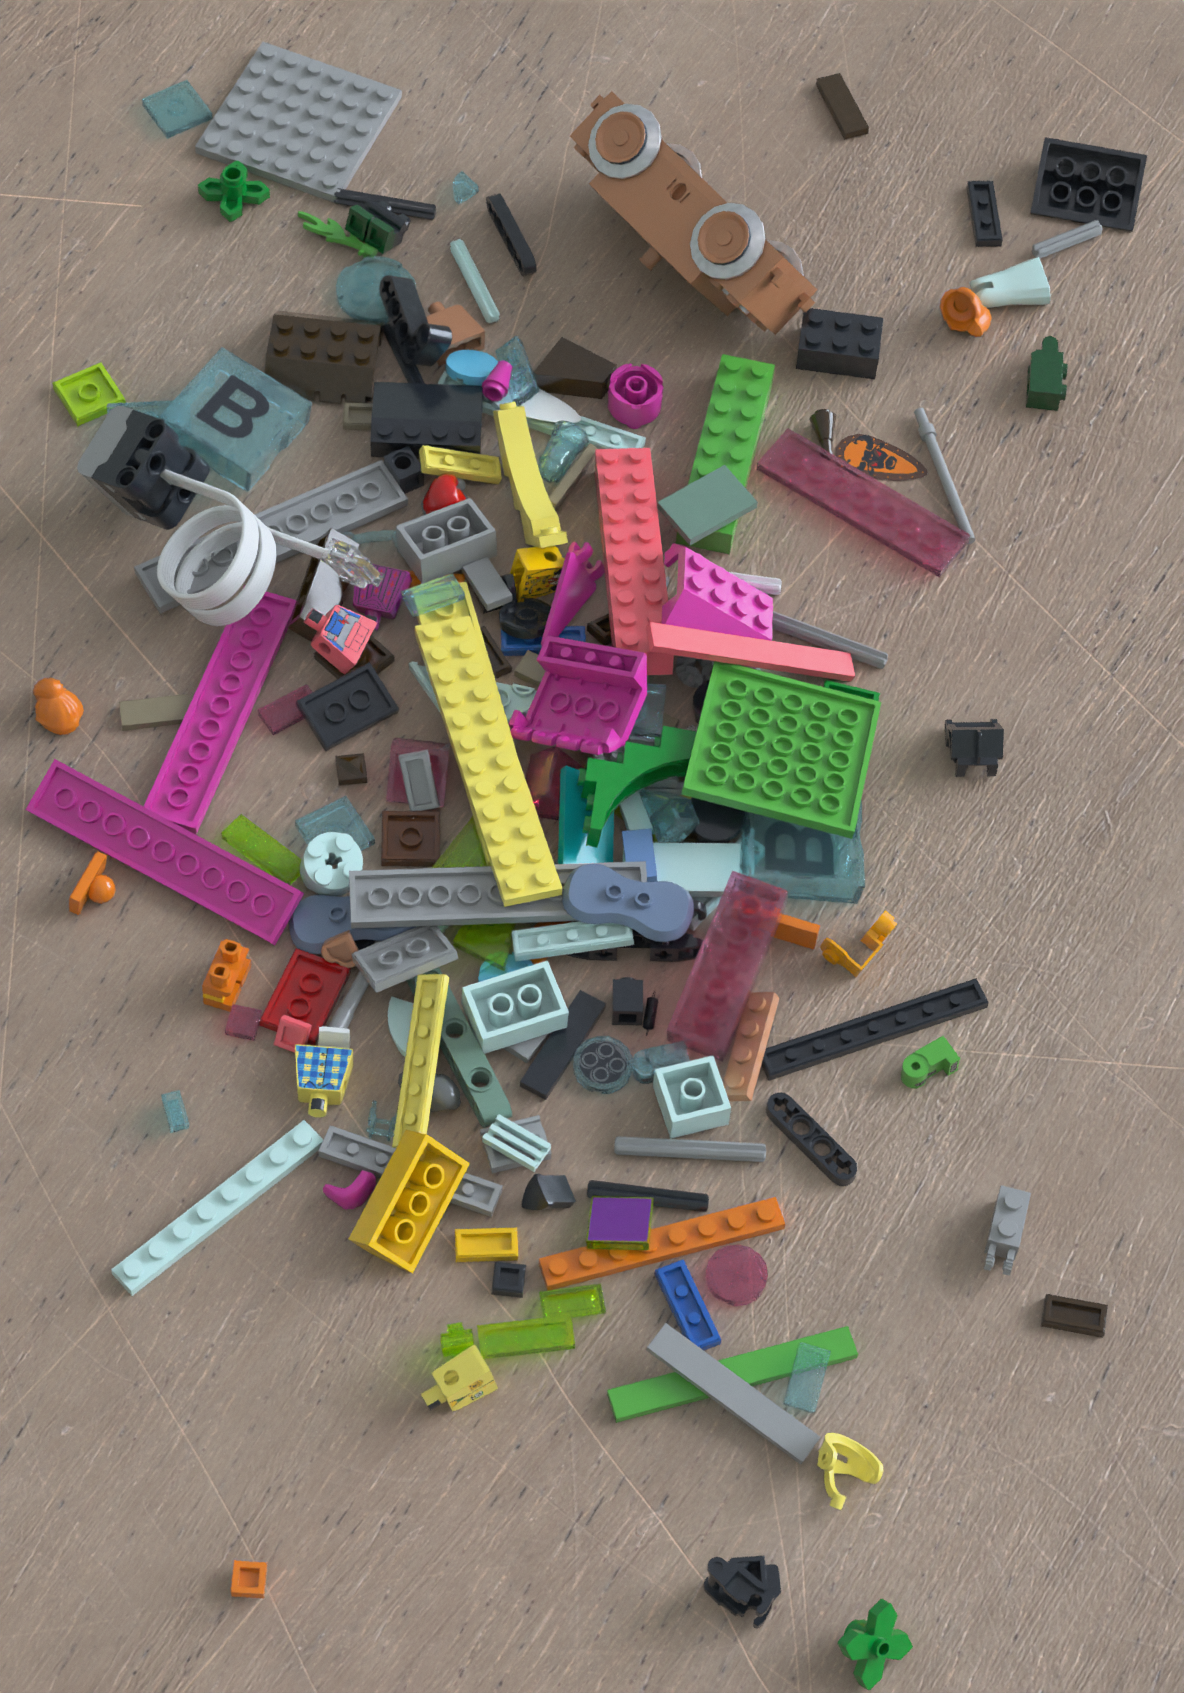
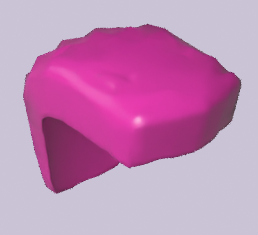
[323,1170,376,1210]

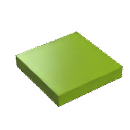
[52,362,126,426]

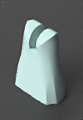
[970,257,1051,308]

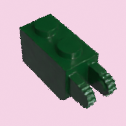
[1026,335,1068,411]

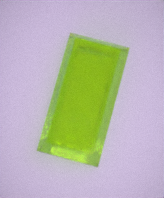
[539,1283,606,1322]

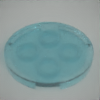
[336,256,416,323]

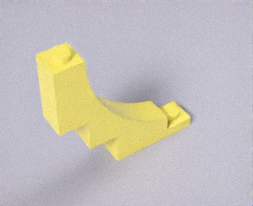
[493,402,568,548]

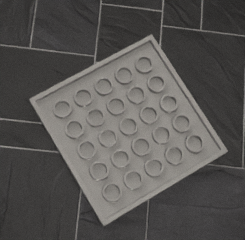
[195,42,402,203]

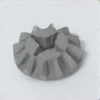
[676,656,714,688]

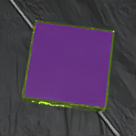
[586,1196,654,1250]

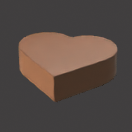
[321,930,359,968]

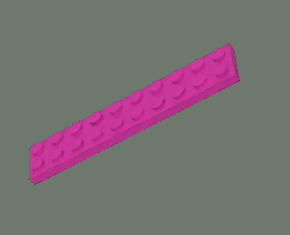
[143,585,296,834]
[25,759,304,945]

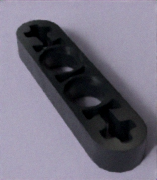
[486,193,537,276]
[766,1092,858,1186]

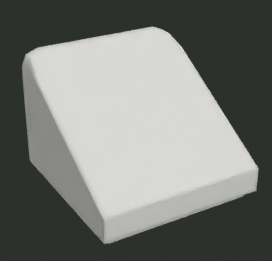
[318,1026,350,1049]

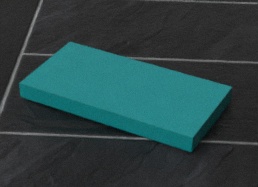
[558,766,614,864]

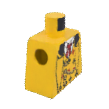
[510,546,565,602]

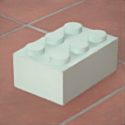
[461,960,569,1054]

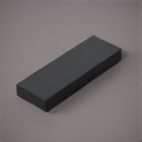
[966,181,1003,247]

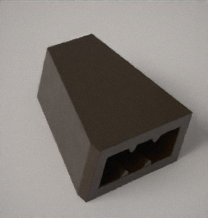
[533,337,617,399]

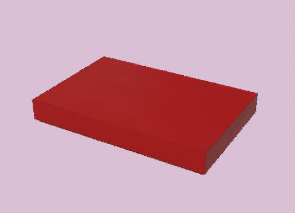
[259,948,351,1046]

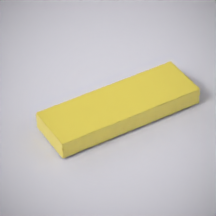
[419,445,502,484]

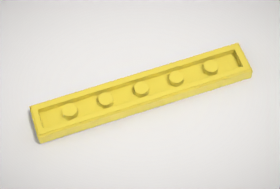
[392,974,449,1148]

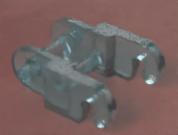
[366,1101,398,1142]

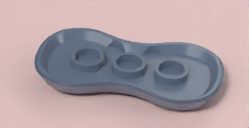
[562,864,694,942]
[289,895,416,954]

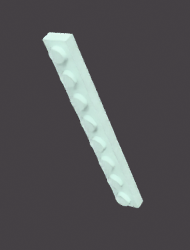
[111,1120,323,1296]

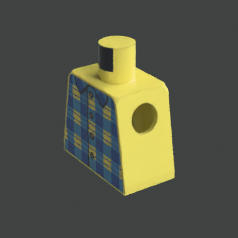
[295,1044,354,1117]

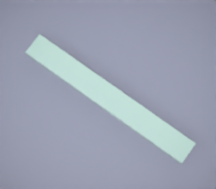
[438,371,646,449]

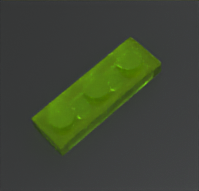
[221,814,302,885]
[477,1315,575,1359]

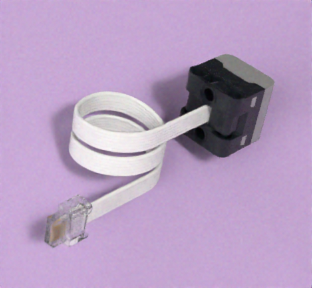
[77,406,385,626]

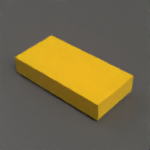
[455,1227,518,1262]

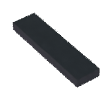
[520,990,606,1100]

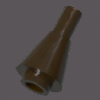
[810,409,836,459]

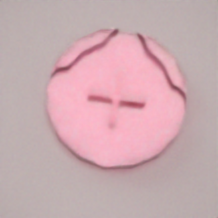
[705,1244,768,1306]

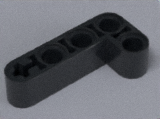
[379,275,452,367]

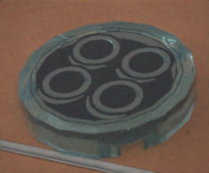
[573,1036,633,1094]

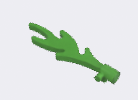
[298,211,378,259]

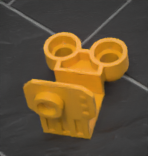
[820,910,897,977]

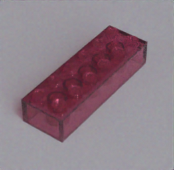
[667,870,788,1062]

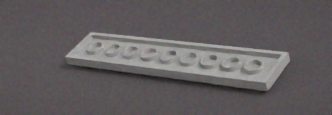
[134,460,408,614]
[349,861,647,928]

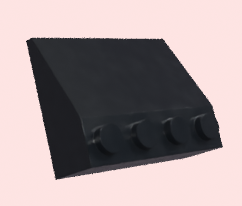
[1030,137,1147,232]
[370,382,483,459]

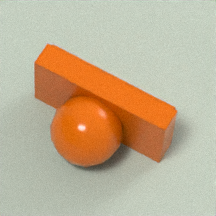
[69,851,116,915]

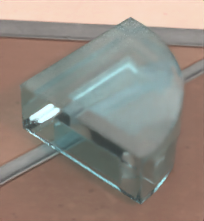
[453,171,479,205]

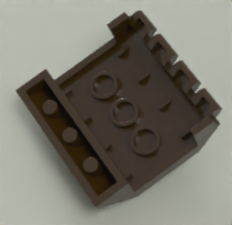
[263,311,385,404]

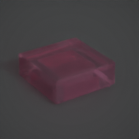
[225,1004,262,1041]

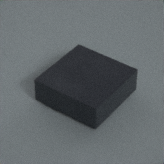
[491,1261,526,1298]

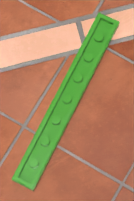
[607,1326,858,1423]

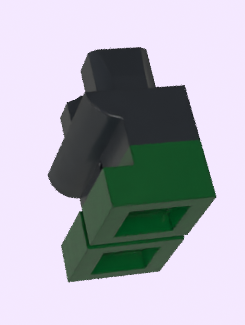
[345,198,410,254]

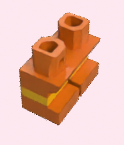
[202,939,252,1012]

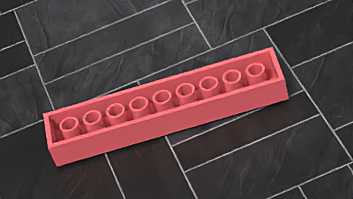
[594,448,674,675]

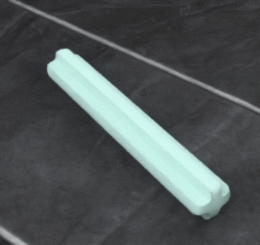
[450,239,500,324]

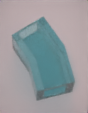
[161,1090,189,1133]

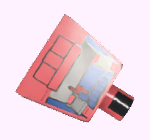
[304,605,377,674]

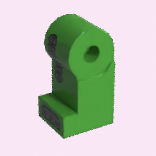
[901,1036,960,1088]

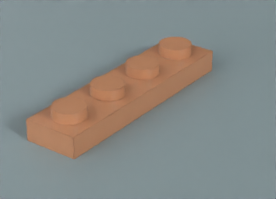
[723,992,779,1101]

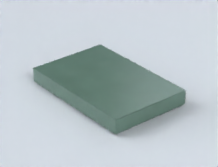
[657,465,758,545]

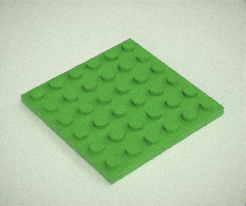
[681,661,881,839]

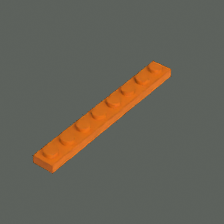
[538,1197,785,1291]

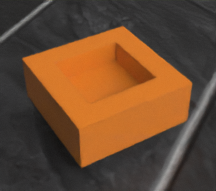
[231,1560,267,1599]

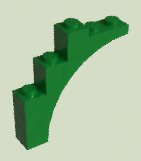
[577,725,696,848]

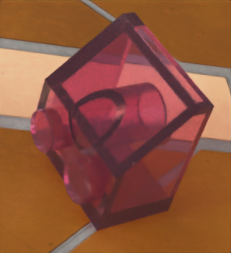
[386,737,451,807]
[525,746,586,821]

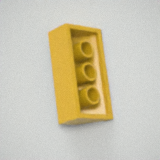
[348,1130,470,1273]

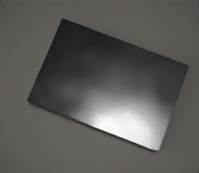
[296,662,399,752]

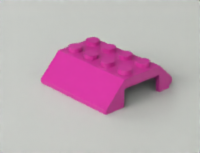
[662,543,773,669]
[508,635,647,755]

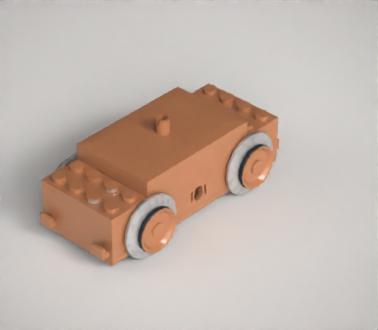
[570,91,817,335]

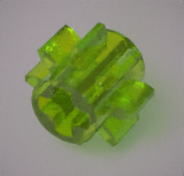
[440,1322,474,1359]

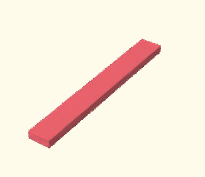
[646,622,855,682]

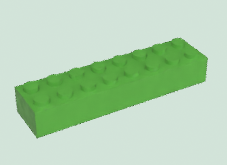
[676,354,775,554]

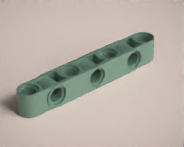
[406,967,512,1128]

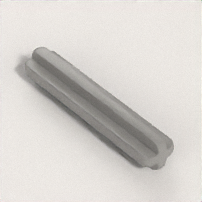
[1032,220,1103,258]

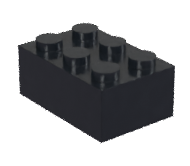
[796,308,884,379]

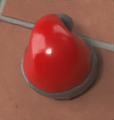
[421,474,468,515]

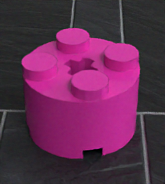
[608,363,663,429]

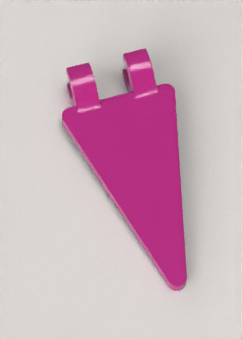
[541,542,605,646]

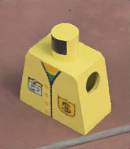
[421,1344,498,1411]

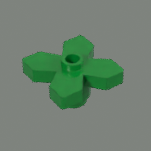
[198,160,270,222]
[838,1599,913,1690]

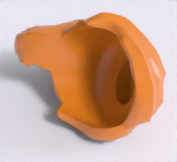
[940,287,992,337]
[33,677,84,735]

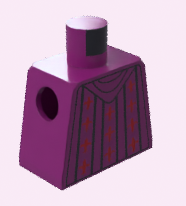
[353,563,412,631]

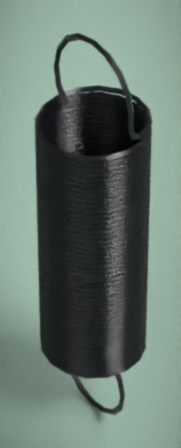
[643,991,658,1036]

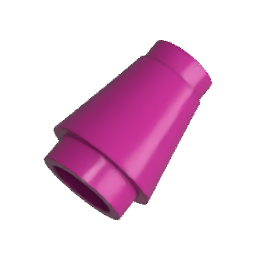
[482,360,513,401]

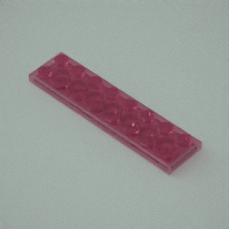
[757,428,970,577]

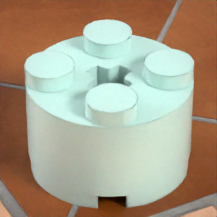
[300,832,363,897]

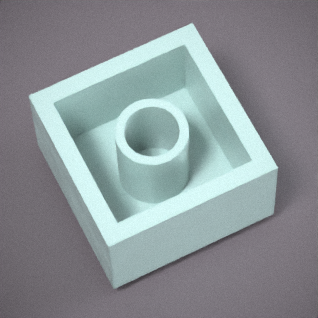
[653,1055,731,1139]

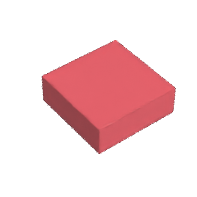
[274,1015,312,1053]

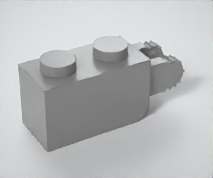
[984,1185,1031,1276]

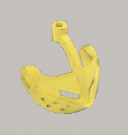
[817,1433,883,1510]

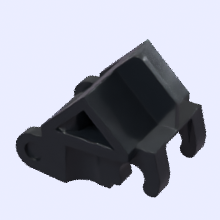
[944,719,1004,777]
[703,1556,781,1629]

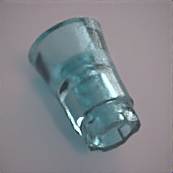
[538,420,589,483]

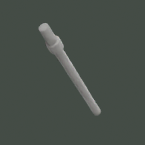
[914,408,976,544]

